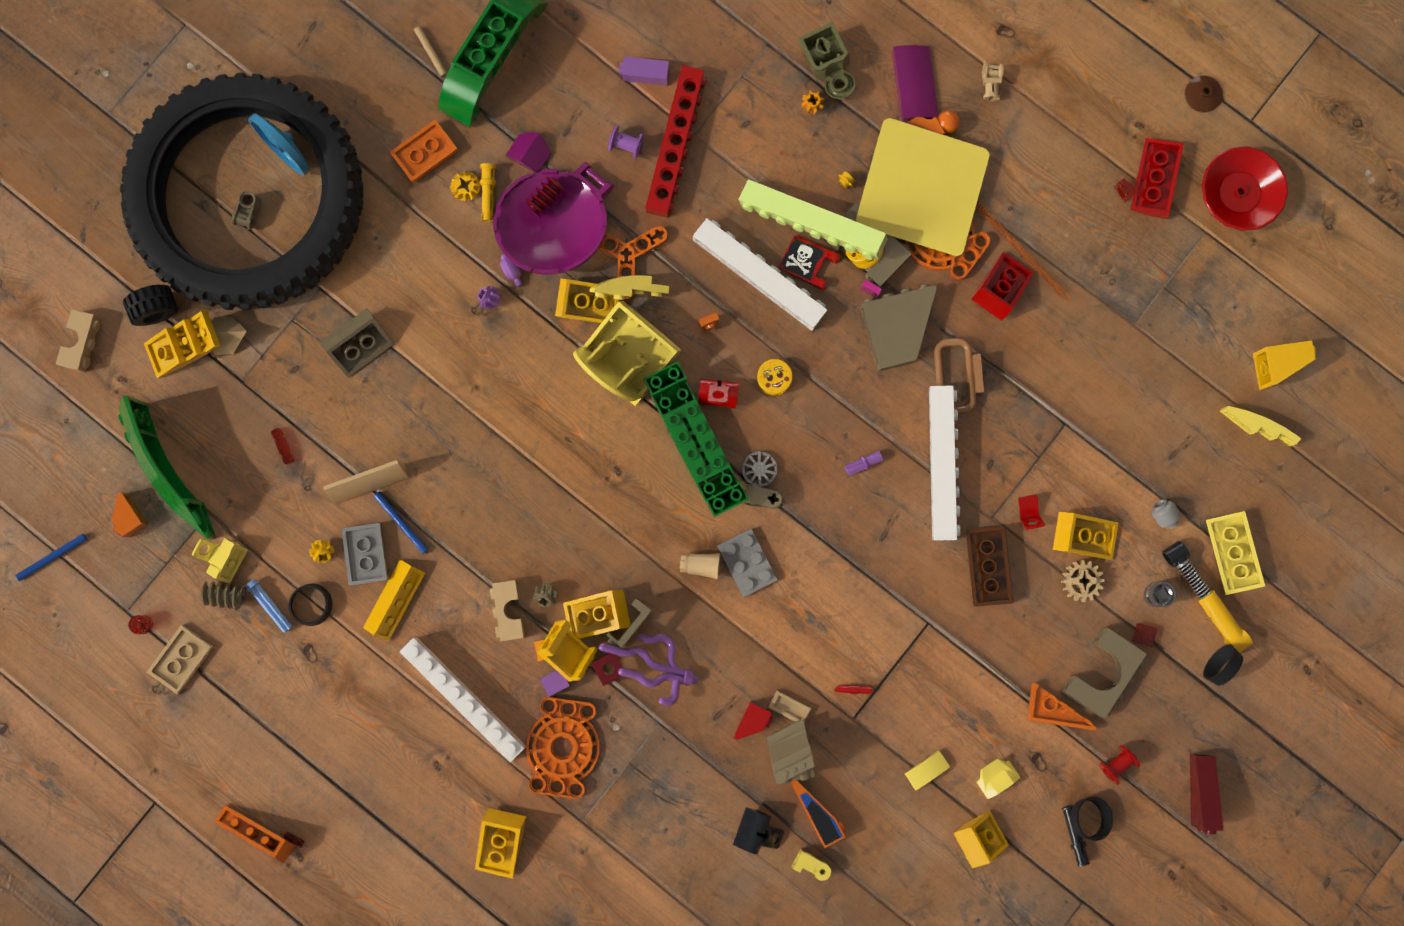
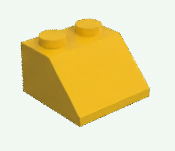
[954,810,1009,868]

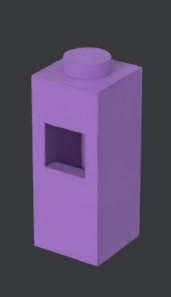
[619,56,669,86]

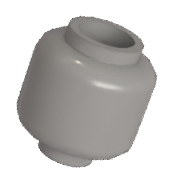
[1152,499,1181,529]

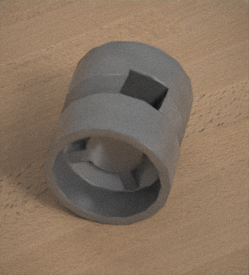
[1144,582,1176,607]

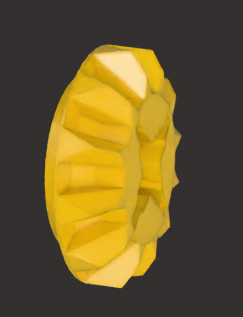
[450,171,480,201]

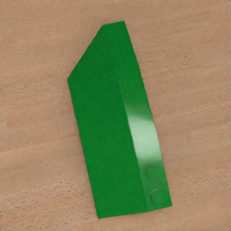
[118,395,216,540]

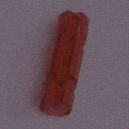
[271,428,295,465]

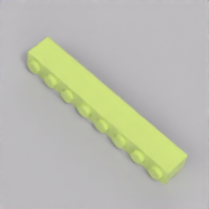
[738,179,888,260]

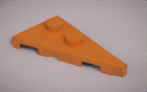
[1027,683,1097,731]

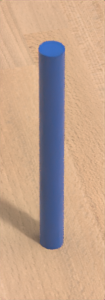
[374,492,429,554]
[15,534,87,581]

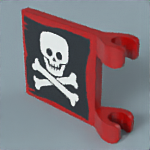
[778,235,840,290]

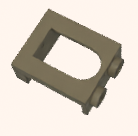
[606,598,652,648]

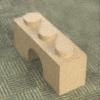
[56,309,101,373]
[490,580,526,642]

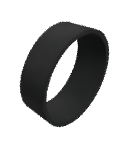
[289,584,333,626]
[1203,644,1243,686]
[1070,797,1113,841]

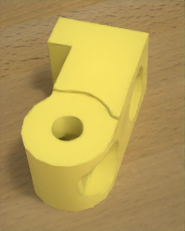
[792,849,831,881]

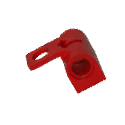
[698,379,739,409]

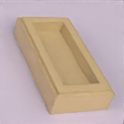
[768,690,811,722]

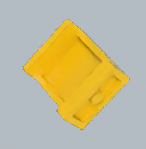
[537,620,598,682]

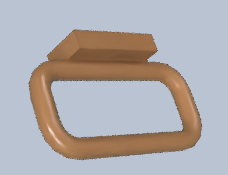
[934,338,984,414]

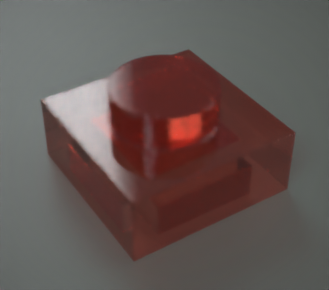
[1114,178,1135,202]
[1132,623,1157,647]

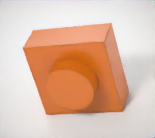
[699,313,719,330]

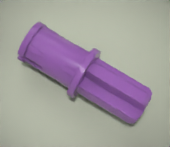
[845,451,883,476]

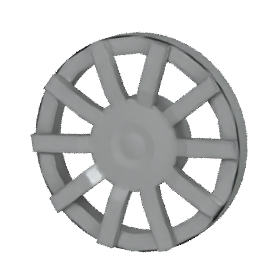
[742,451,778,487]

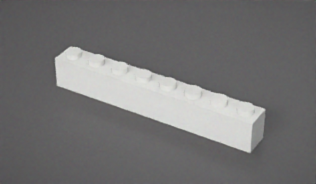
[693,218,827,331]
[929,386,960,540]
[400,637,526,762]

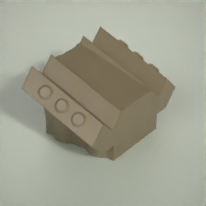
[766,719,815,785]

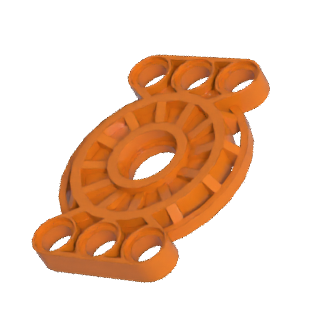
[904,222,990,280]
[526,697,600,799]

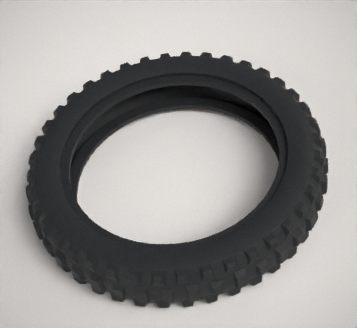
[120,73,363,310]

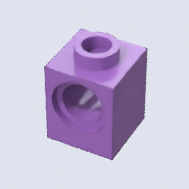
[540,671,571,696]

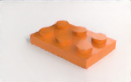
[390,120,458,183]

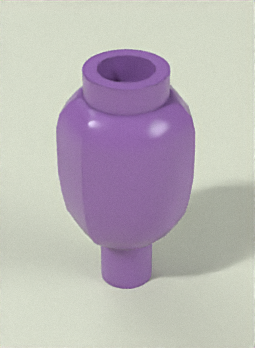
[500,255,523,287]

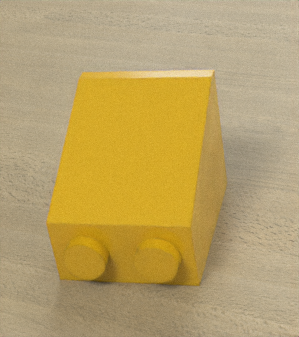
[1253,340,1316,390]

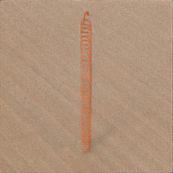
[976,199,1070,302]

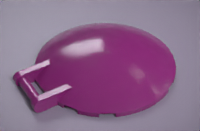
[493,162,614,275]

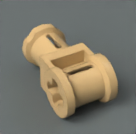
[982,62,1004,102]

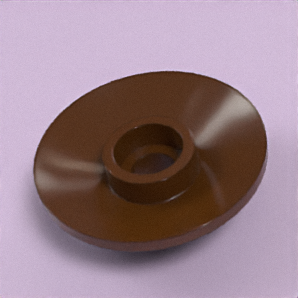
[1185,76,1223,112]

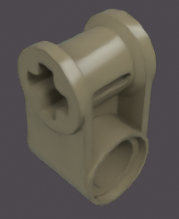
[231,191,261,230]
[744,484,782,509]

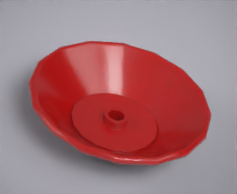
[1201,146,1288,231]

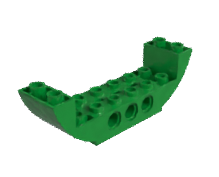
[438,0,548,128]
[643,361,749,517]

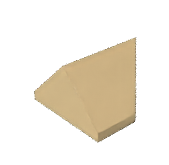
[212,317,246,355]

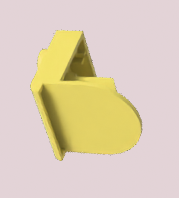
[573,301,682,406]

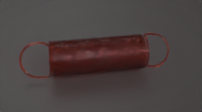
[279,831,308,848]

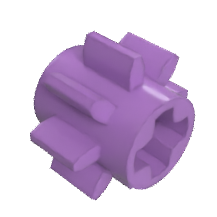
[478,286,502,310]

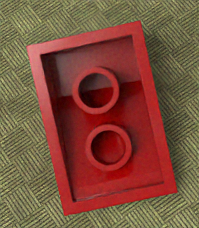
[971,251,1034,321]

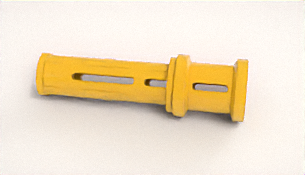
[480,163,497,222]

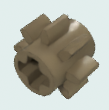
[533,583,558,607]

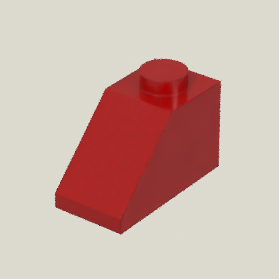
[733,702,773,740]

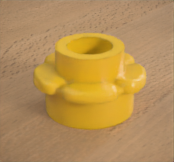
[838,171,855,189]

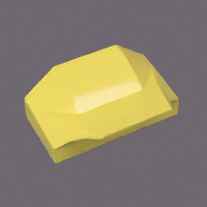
[976,758,1020,799]

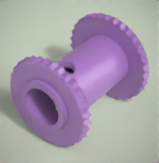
[608,125,644,159]

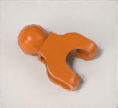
[907,110,960,135]

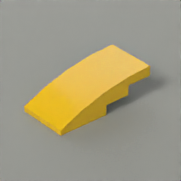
[144,311,221,378]

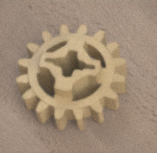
[1061,560,1105,602]

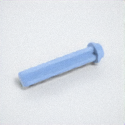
[246,579,292,633]

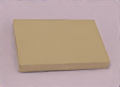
[147,624,214,695]

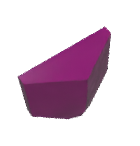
[506,132,551,173]

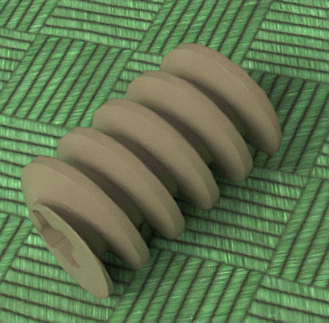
[201,581,246,610]

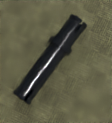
[1062,805,1090,867]

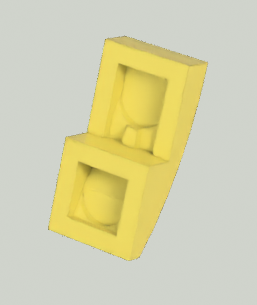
[905,751,950,790]

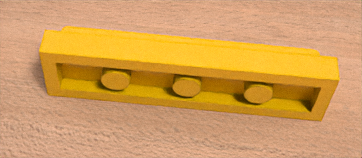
[363,560,425,642]

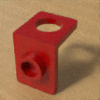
[1018,494,1045,530]

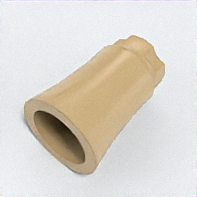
[680,553,721,580]

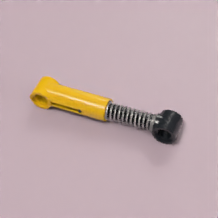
[1162,541,1253,653]

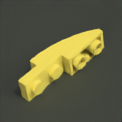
[589,275,669,300]

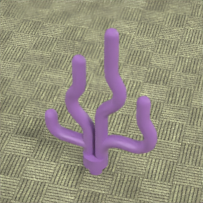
[599,634,699,706]

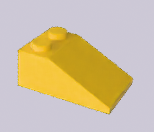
[555,278,619,323]
[1053,512,1119,560]
[563,590,631,639]
[475,808,526,879]

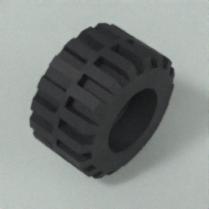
[123,284,178,326]

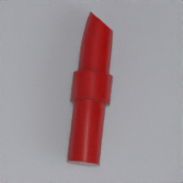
[834,685,872,694]

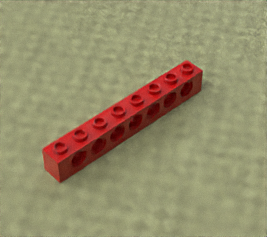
[645,65,707,218]

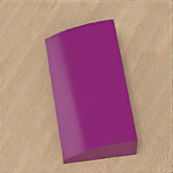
[892,45,939,123]

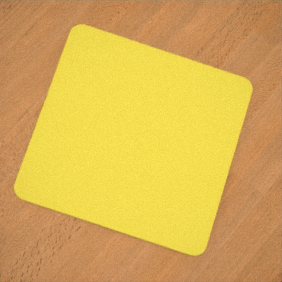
[856,118,989,256]

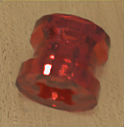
[128,615,153,634]

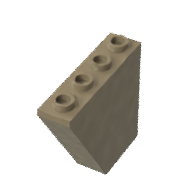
[860,284,937,372]

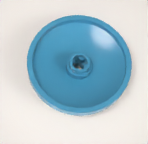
[248,113,310,177]

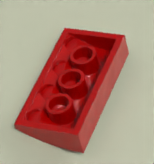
[1131,138,1184,219]

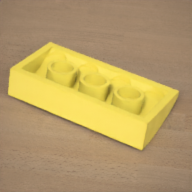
[1206,511,1265,595]

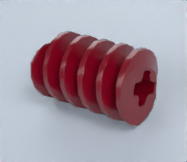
[525,176,567,218]

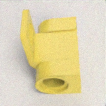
[192,538,248,584]

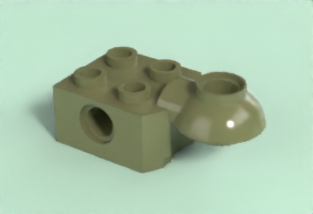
[798,22,856,100]

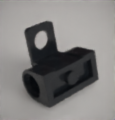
[733,807,784,855]

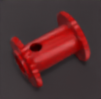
[1099,745,1140,785]

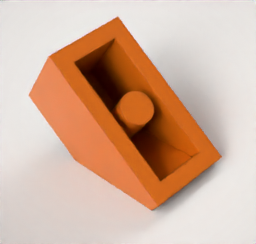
[112,492,148,538]

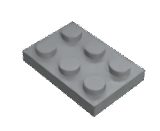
[341,523,389,586]
[717,529,777,597]

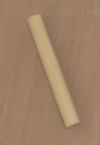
[414,26,447,77]

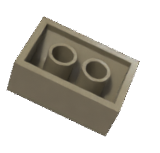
[321,308,394,377]

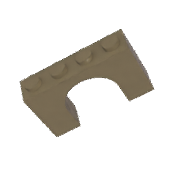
[824,202,911,288]
[1061,627,1147,719]

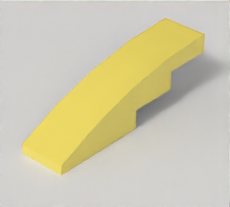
[1220,406,1301,447]

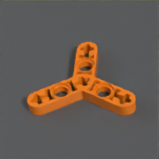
[598,226,668,301]

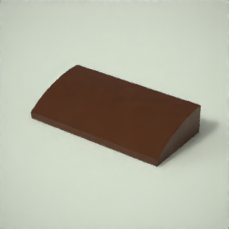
[966,526,1014,607]

